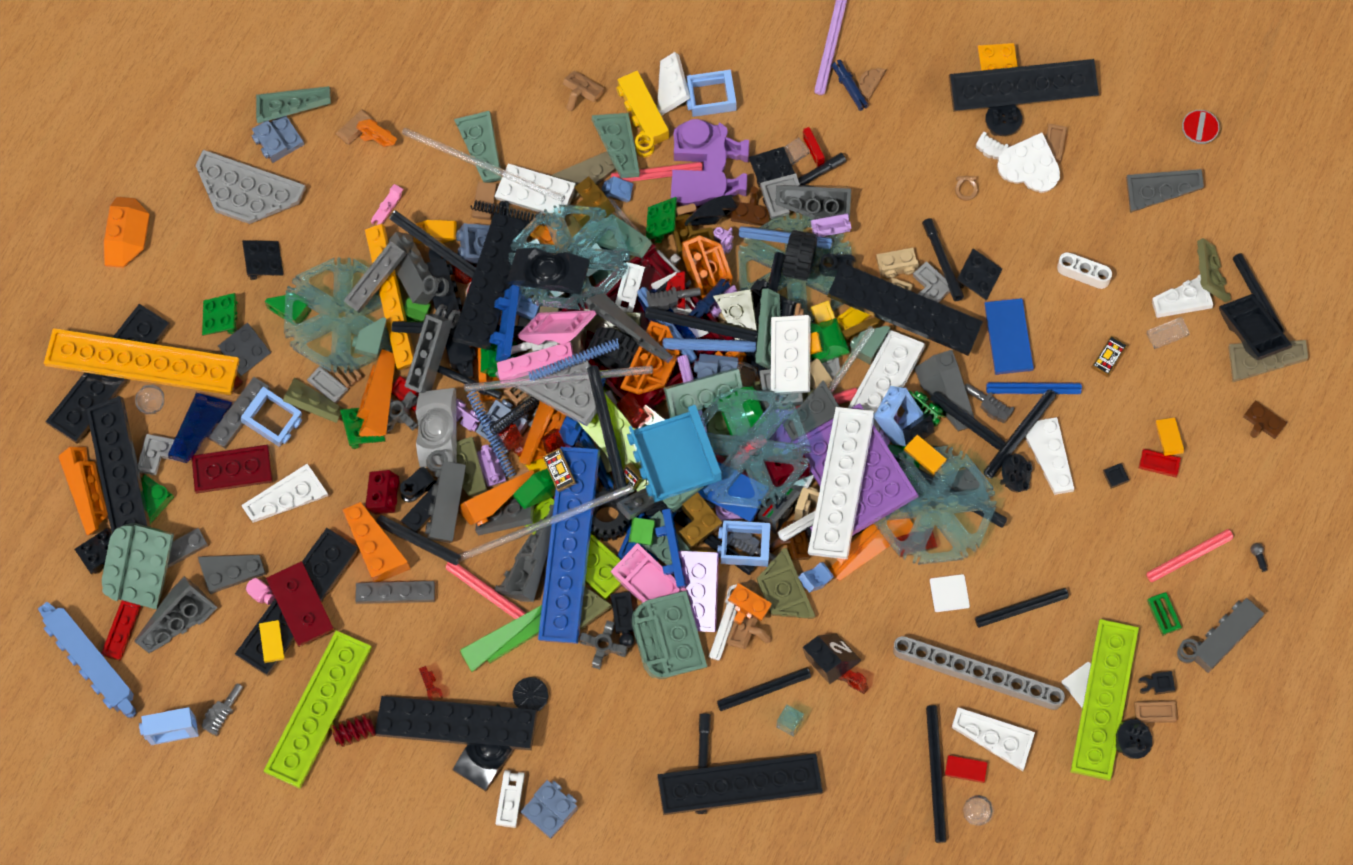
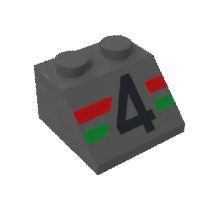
[757,486,800,534]

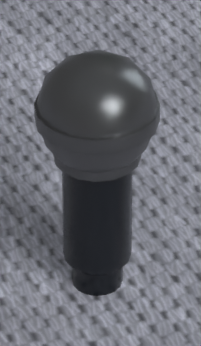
[1250,543,1268,572]

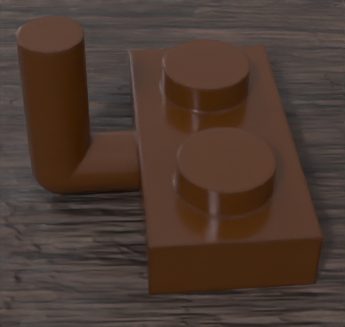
[731,186,770,227]
[1243,400,1287,439]
[769,521,811,561]

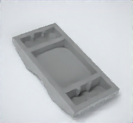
[416,388,457,467]

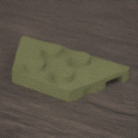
[756,548,815,619]

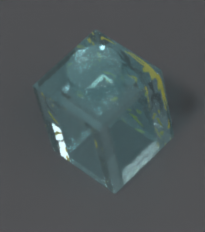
[776,704,804,737]

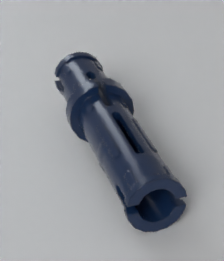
[831,60,869,111]
[688,278,730,318]

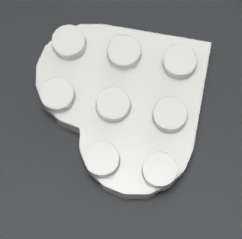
[997,133,1060,193]

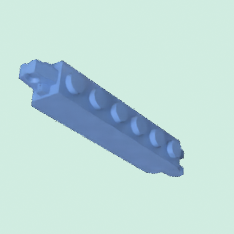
[38,602,136,718]

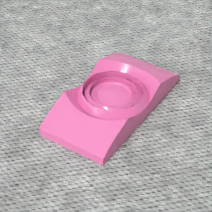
[518,310,596,345]
[610,543,690,603]

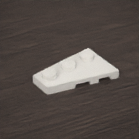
[657,52,690,116]
[1152,275,1213,318]

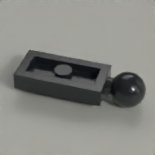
[611,592,635,649]

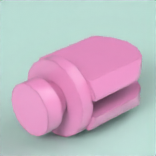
[246,578,275,605]

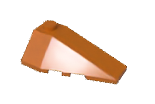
[458,470,534,526]

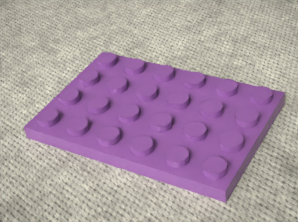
[793,403,918,536]

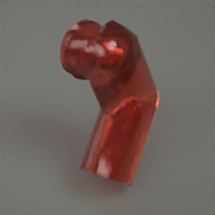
[452,265,472,285]

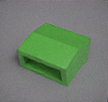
[404,297,431,322]
[629,517,656,546]

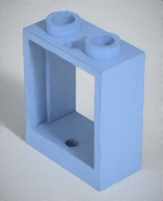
[687,70,736,117]
[874,386,924,446]
[241,387,302,447]
[717,520,770,567]
[139,707,199,745]

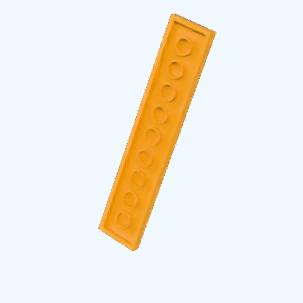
[44,328,240,395]

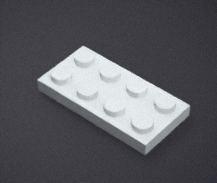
[494,164,577,219]
[771,315,811,394]

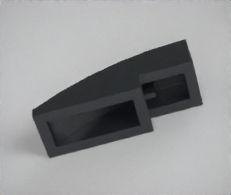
[684,195,737,226]

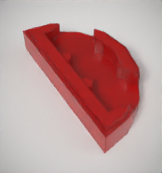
[666,271,685,309]

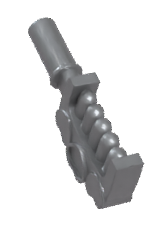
[646,287,701,310]
[965,383,1014,423]
[727,532,777,562]
[202,683,243,736]

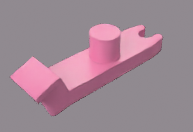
[371,184,404,225]

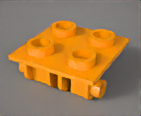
[978,43,1018,71]

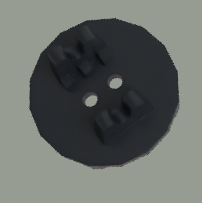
[985,105,1022,137]
[1000,454,1033,493]
[1116,719,1152,759]

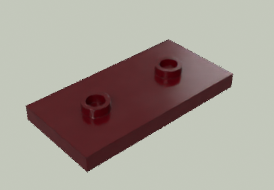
[191,444,273,494]
[266,561,334,647]

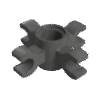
[387,391,418,433]
[579,620,627,670]

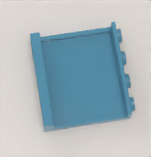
[627,405,722,502]

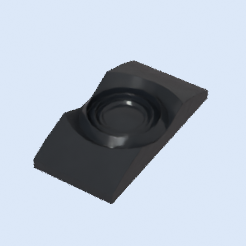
[507,248,590,295]
[1219,294,1292,360]
[452,704,515,792]

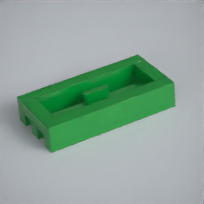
[1147,592,1182,636]

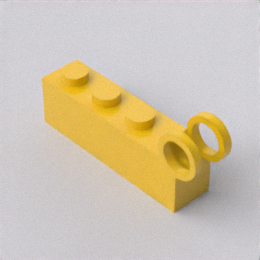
[616,70,669,158]

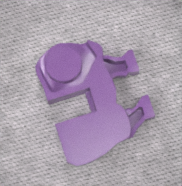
[671,119,749,206]

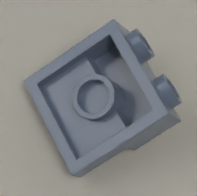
[251,116,304,163]
[456,223,490,265]
[694,354,738,379]
[476,399,531,453]
[521,780,578,839]

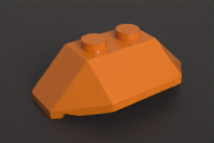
[104,197,150,268]
[682,235,733,300]
[620,321,680,395]

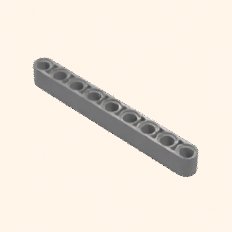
[893,636,1065,710]

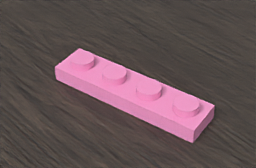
[497,342,574,382]

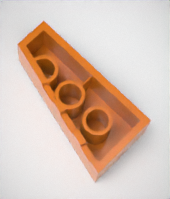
[343,502,410,582]

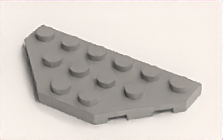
[196,150,306,224]
[495,345,597,427]

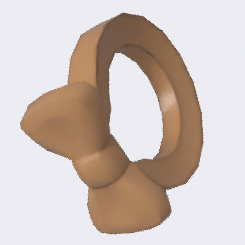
[955,176,978,201]

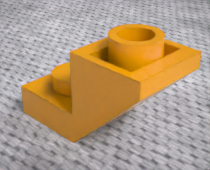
[413,220,457,244]

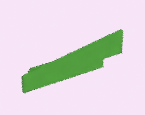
[460,605,542,672]

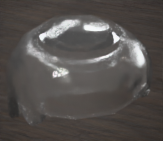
[737,361,757,387]
[135,384,164,415]
[963,795,995,826]

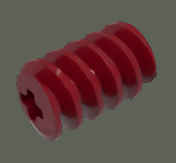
[331,713,376,747]

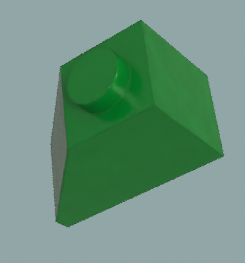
[264,294,311,328]
[513,468,556,509]

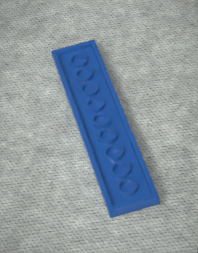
[538,447,600,644]

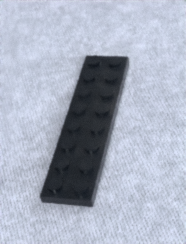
[949,59,1099,112]
[453,213,530,350]
[827,263,983,356]
[45,304,170,444]
[86,396,151,533]
[235,528,359,677]
[375,696,538,751]
[657,753,823,815]

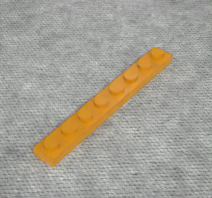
[365,224,414,370]

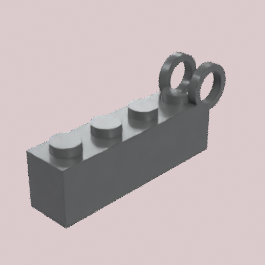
[388,232,449,305]
[405,304,461,393]
[425,450,466,543]
[1177,598,1264,673]

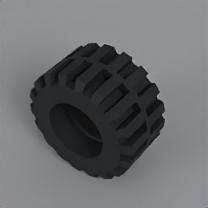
[783,230,817,281]
[587,327,639,372]
[591,488,632,541]

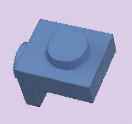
[602,176,633,203]
[516,290,540,320]
[798,562,834,593]

